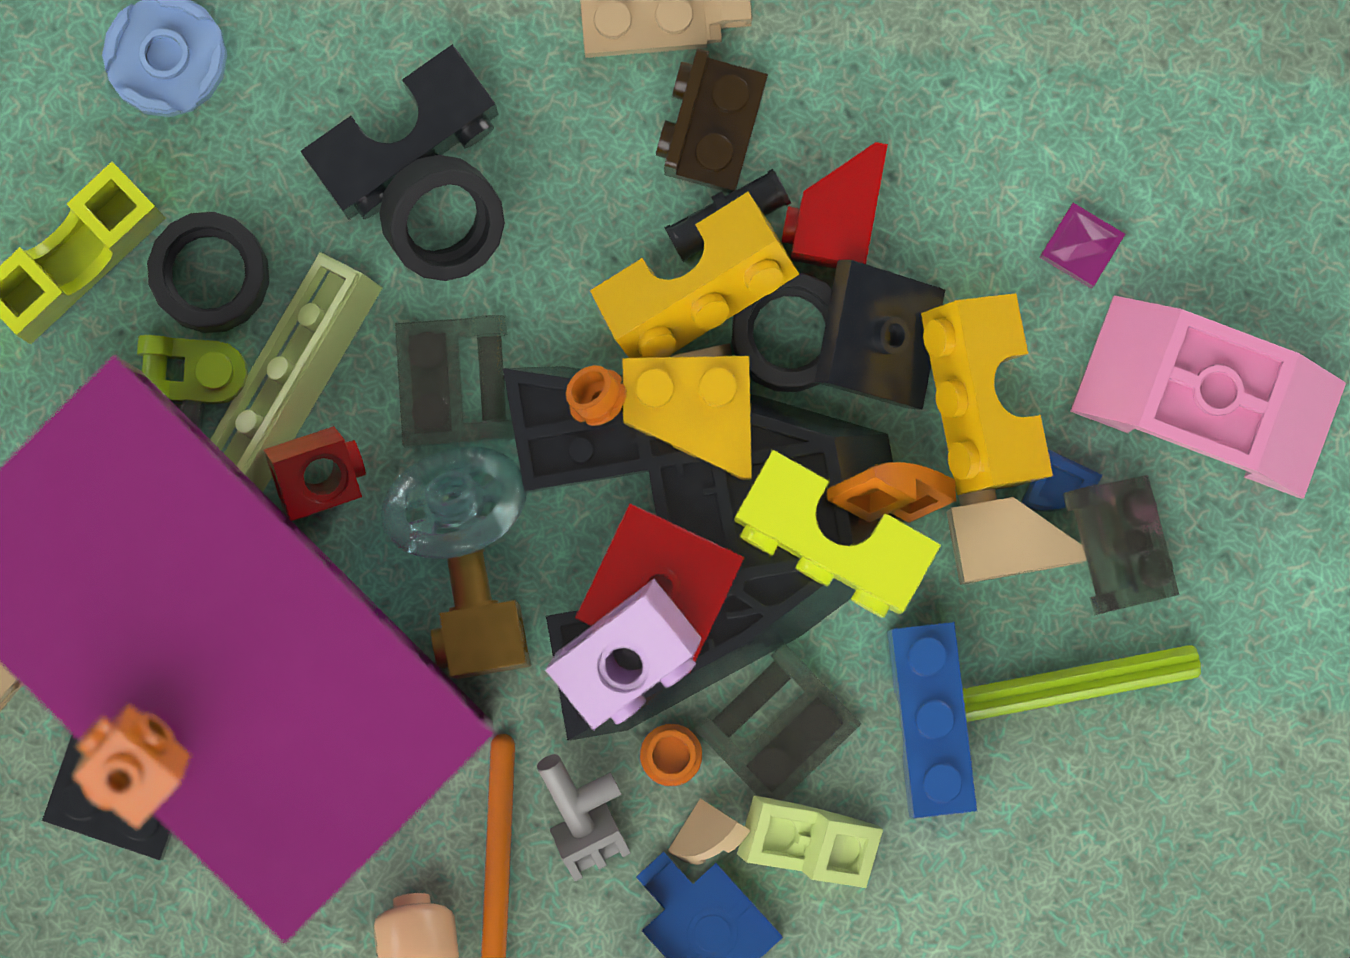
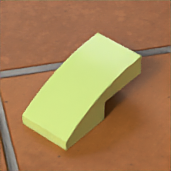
[737,795,883,888]

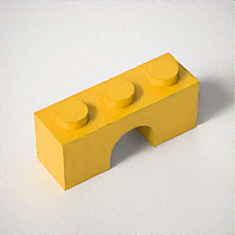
[590,192,800,358]
[921,293,1053,495]

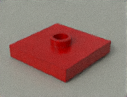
[575,503,745,673]

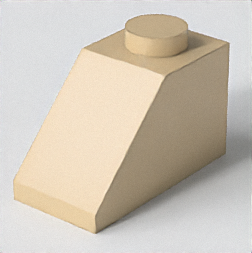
[946,489,1088,585]

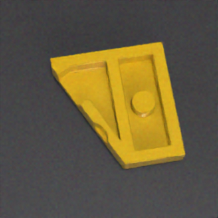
[623,356,751,480]

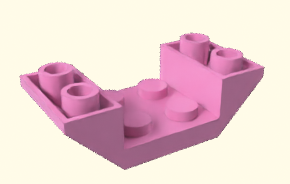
[1070,295,1346,499]

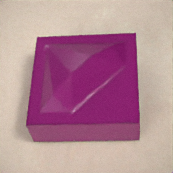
[1039,203,1126,289]

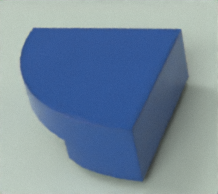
[1021,449,1103,511]

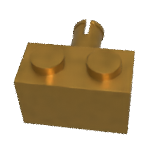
[431,545,531,679]

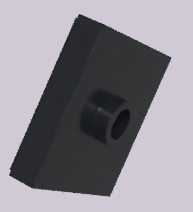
[815,260,946,410]

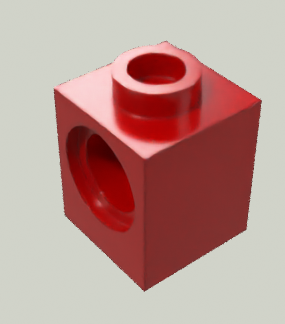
[263,426,366,521]

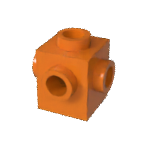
[73,704,191,828]

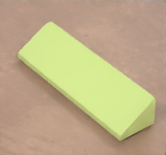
[210,252,382,492]

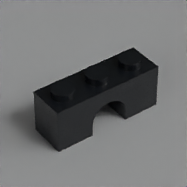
[300,44,498,220]

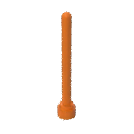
[481,734,515,958]

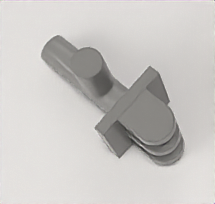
[537,754,631,882]

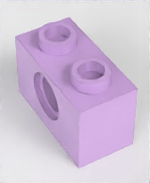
[545,579,702,730]

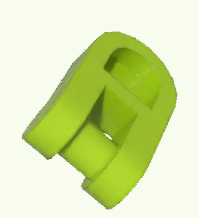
[137,335,248,404]

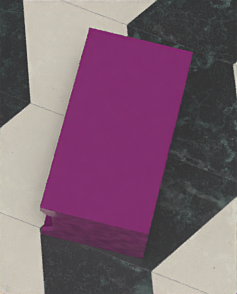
[0,355,494,944]

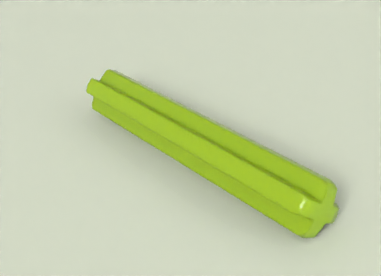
[963,645,1201,722]

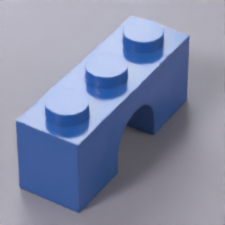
[887,622,977,818]

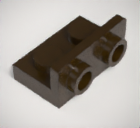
[656,48,768,193]

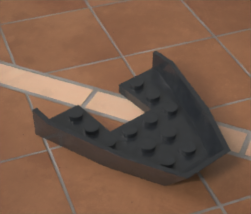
[503,366,904,741]

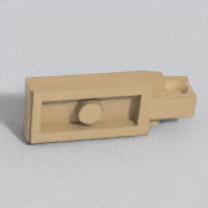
[580,0,752,58]

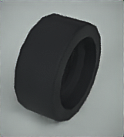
[379,155,505,281]
[147,212,269,333]
[731,272,832,392]

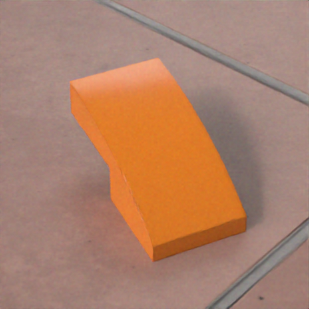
[827,462,956,523]

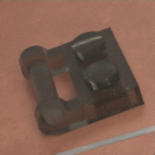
[395,315,514,448]
[1063,475,1180,616]
[694,643,861,801]

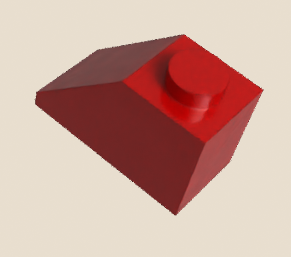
[781,142,888,269]

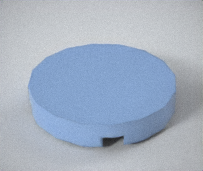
[102,0,227,117]

